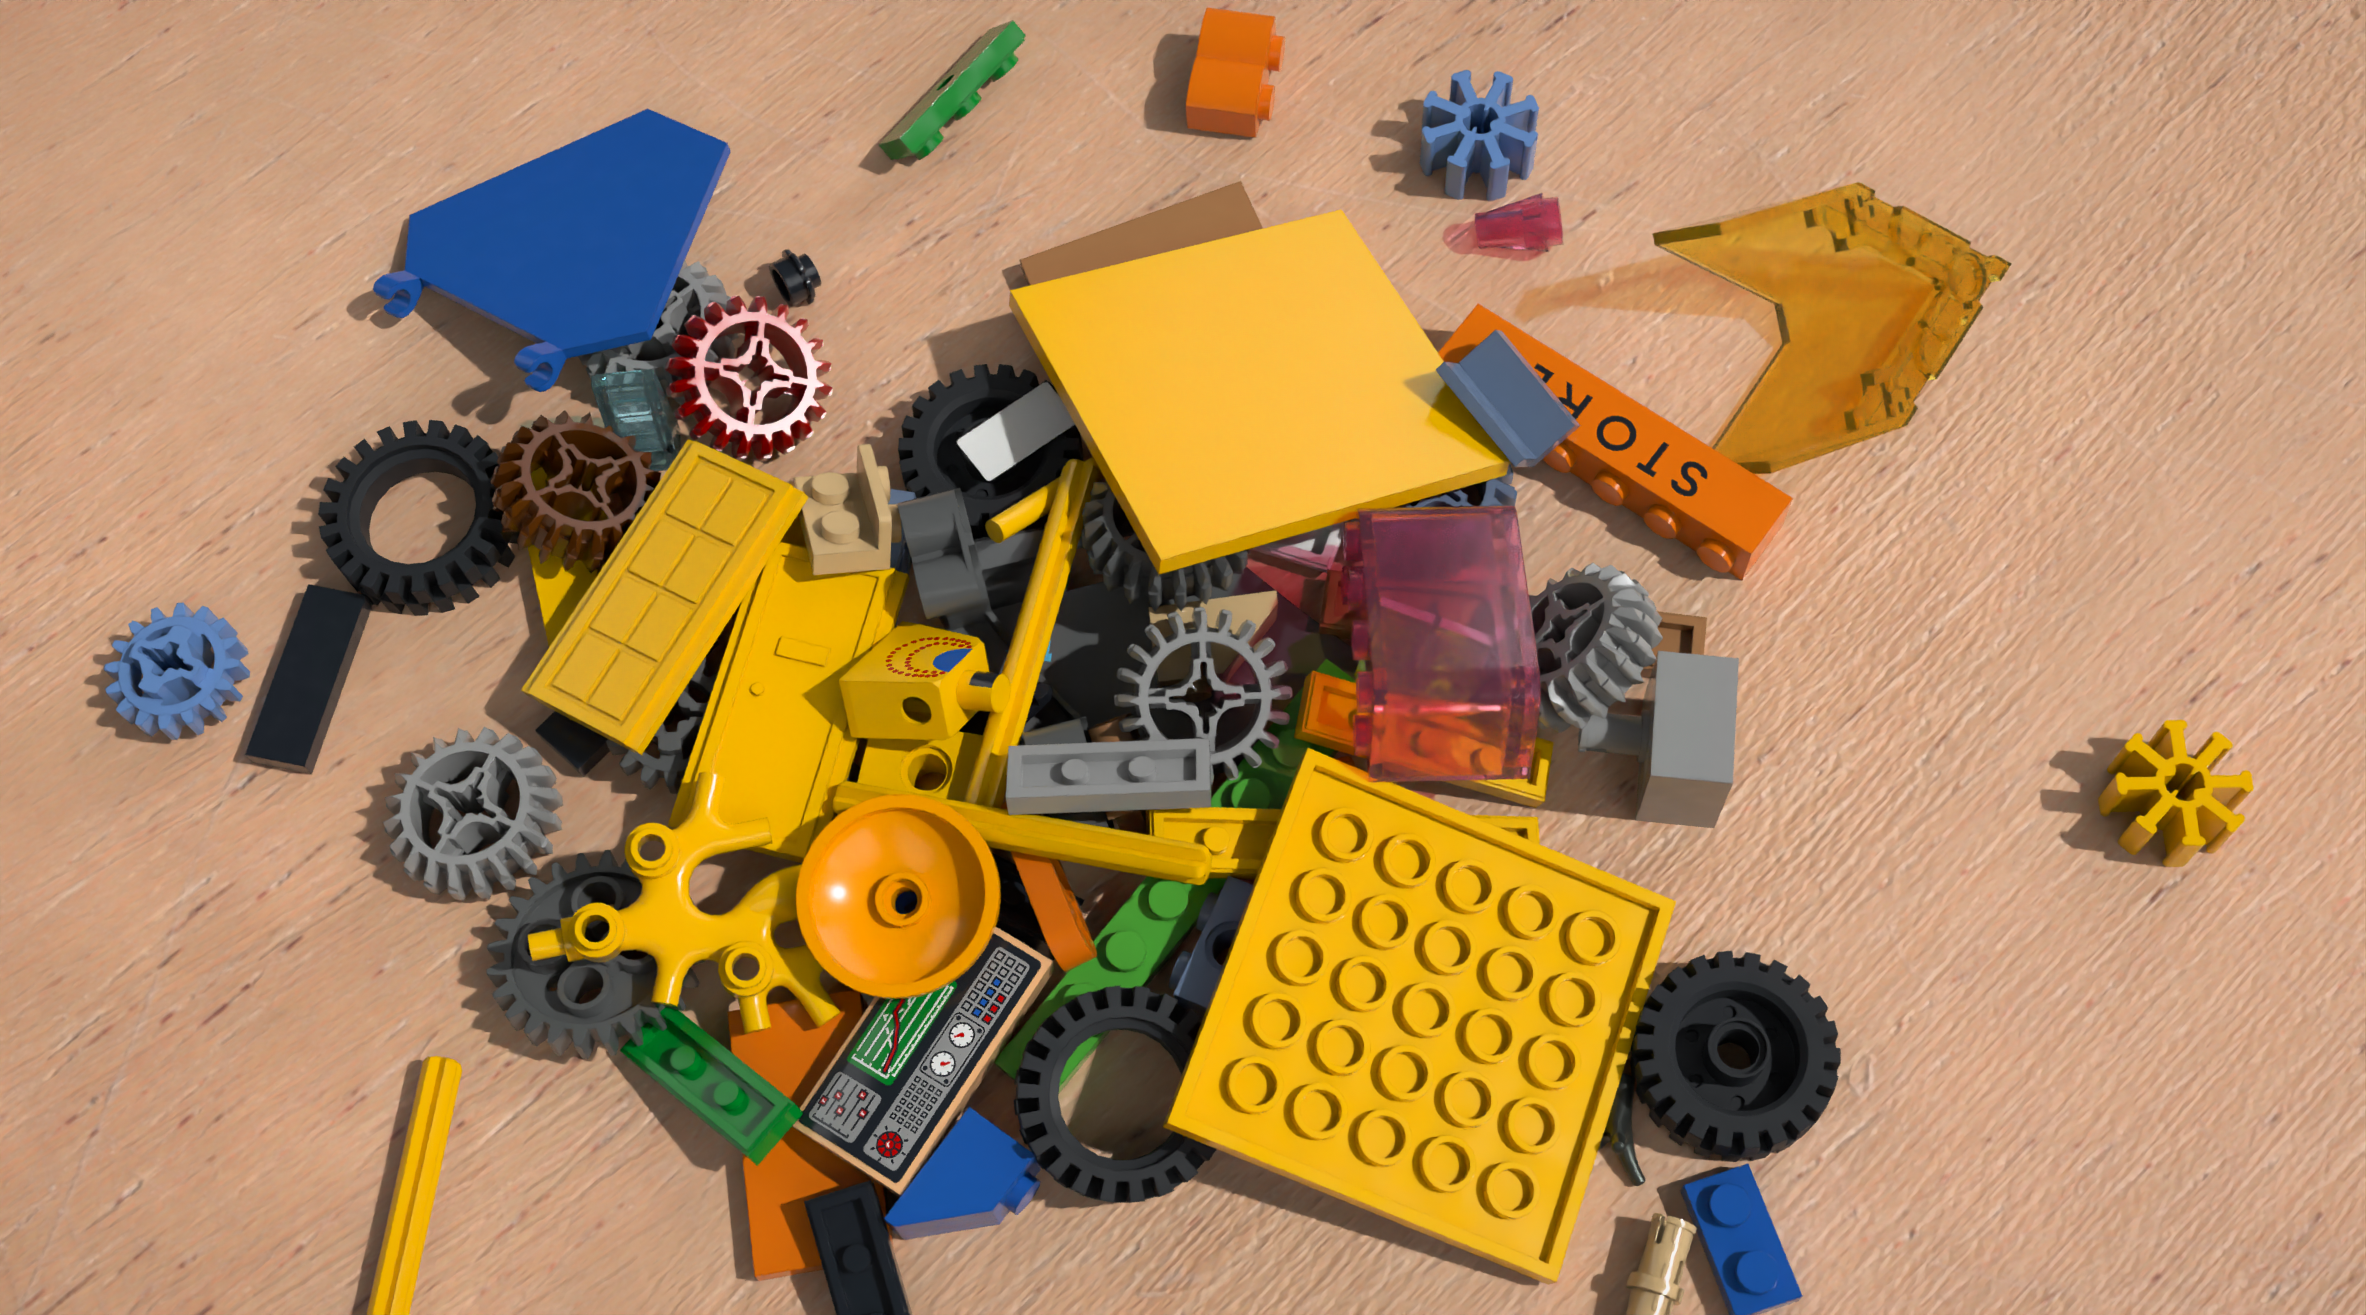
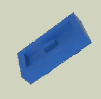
[1680,1164,1803,1315]

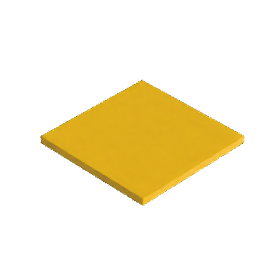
[1009,209,1510,575]

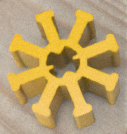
[2098,720,2254,867]

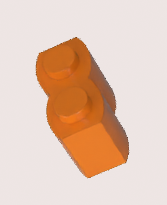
[1186,7,1285,138]

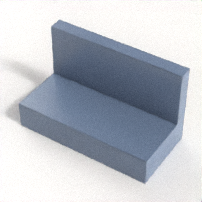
[1436,330,1581,467]

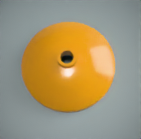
[796,794,1001,999]

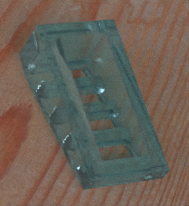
[591,369,681,471]

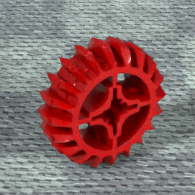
[665,295,832,462]

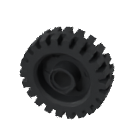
[898,364,1083,539]
[1630,951,1841,1162]

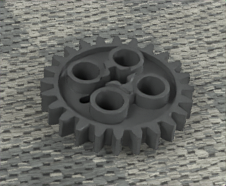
[486,850,705,1059]

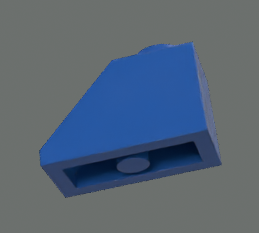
[884,1107,1041,1240]

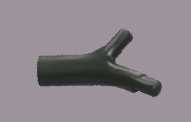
[1598,1073,1646,1186]

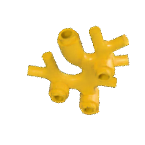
[528,772,841,1034]

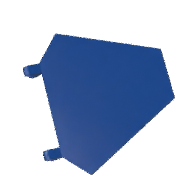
[373,109,731,392]

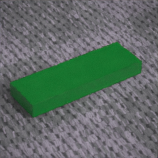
[620,1006,803,1166]

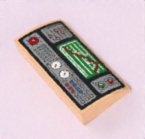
[792,926,1054,1197]

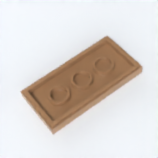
[1020,181,1263,286]

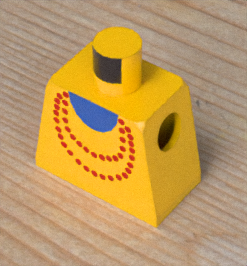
[839,621,1011,740]

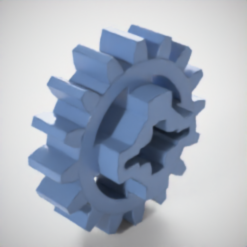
[104,603,250,740]

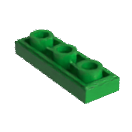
[878,20,1026,160]

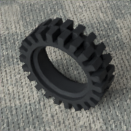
[318,420,520,616]
[1014,986,1217,1203]

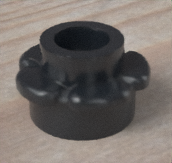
[769,249,821,307]

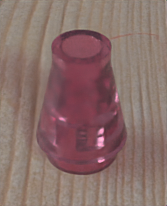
[1475,192,1564,252]

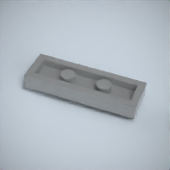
[1006,738,1211,815]

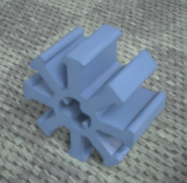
[1420,70,1539,201]

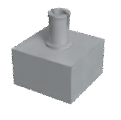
[1578,651,1739,828]

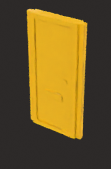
[521,439,808,755]
[668,542,910,863]

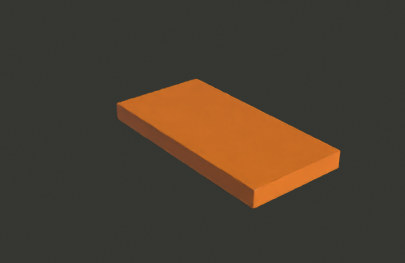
[728,990,894,1281]

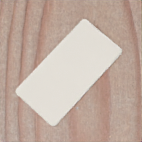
[957,382,1075,481]

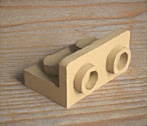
[794,444,902,575]

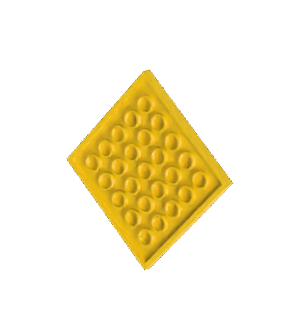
[1163,748,1676,1285]

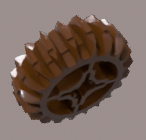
[491,410,661,573]

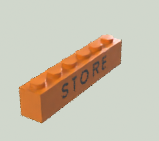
[1438,304,1793,580]

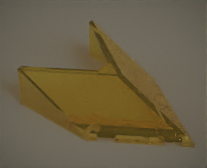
[1652,182,2012,474]

